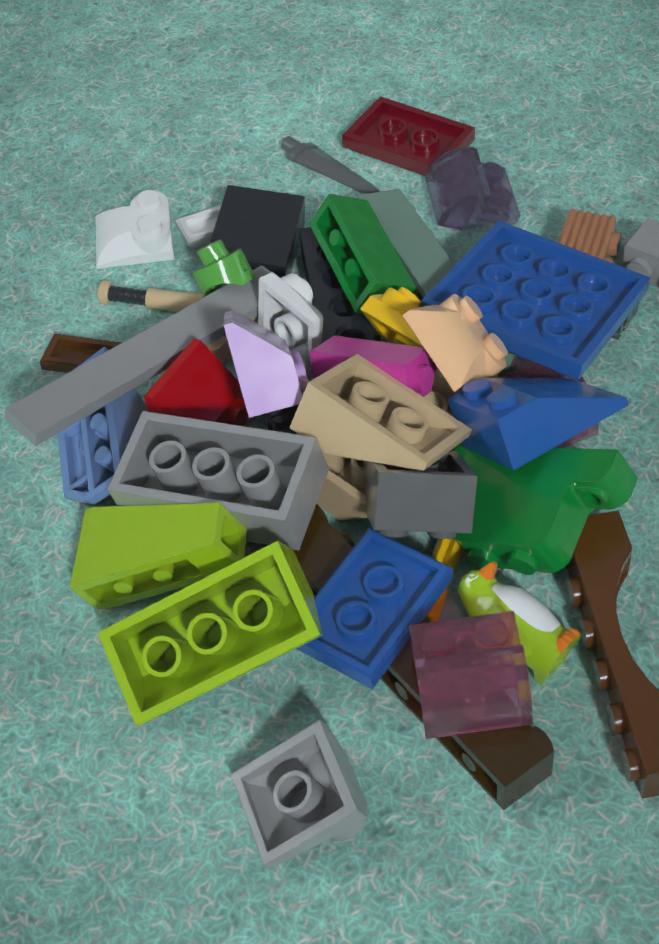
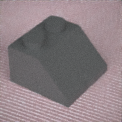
[364,451,478,539]

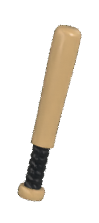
[97,280,204,313]

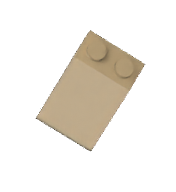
[290,354,472,471]

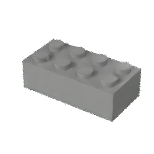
[107,411,329,551]

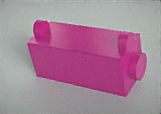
[310,335,437,397]

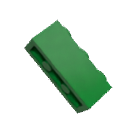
[309,194,416,314]

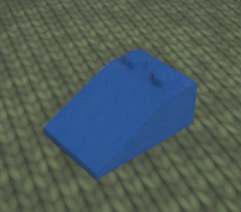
[448,378,629,471]

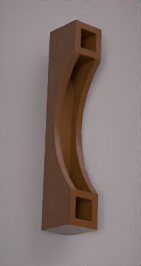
[564,510,659,798]

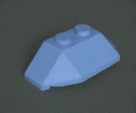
[57,347,146,504]

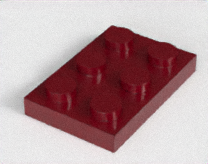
[342,96,475,180]

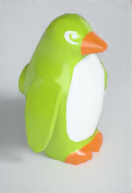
[458,561,582,686]

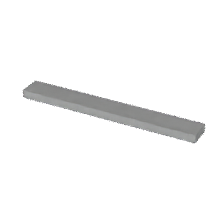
[5,265,271,446]

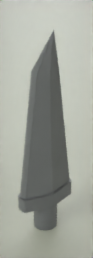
[281,136,380,193]

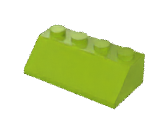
[97,541,323,727]

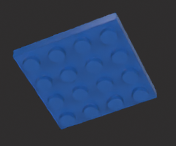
[420,221,651,380]

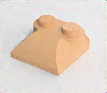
[403,294,508,392]

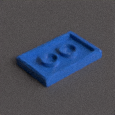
[296,528,453,690]

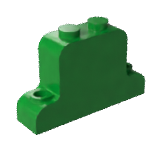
[454,445,638,575]

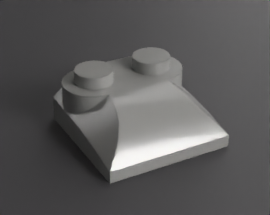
[231,720,368,869]

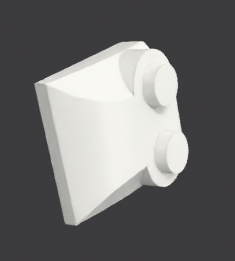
[96,190,175,269]
[258,272,323,381]

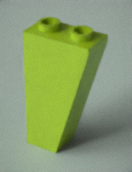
[69,502,247,609]

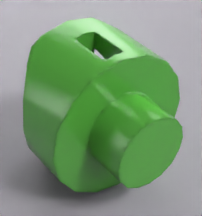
[192,239,255,297]

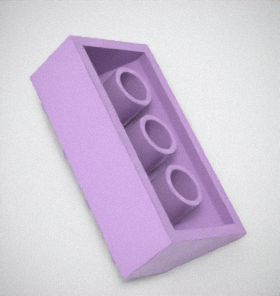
[223,310,309,418]

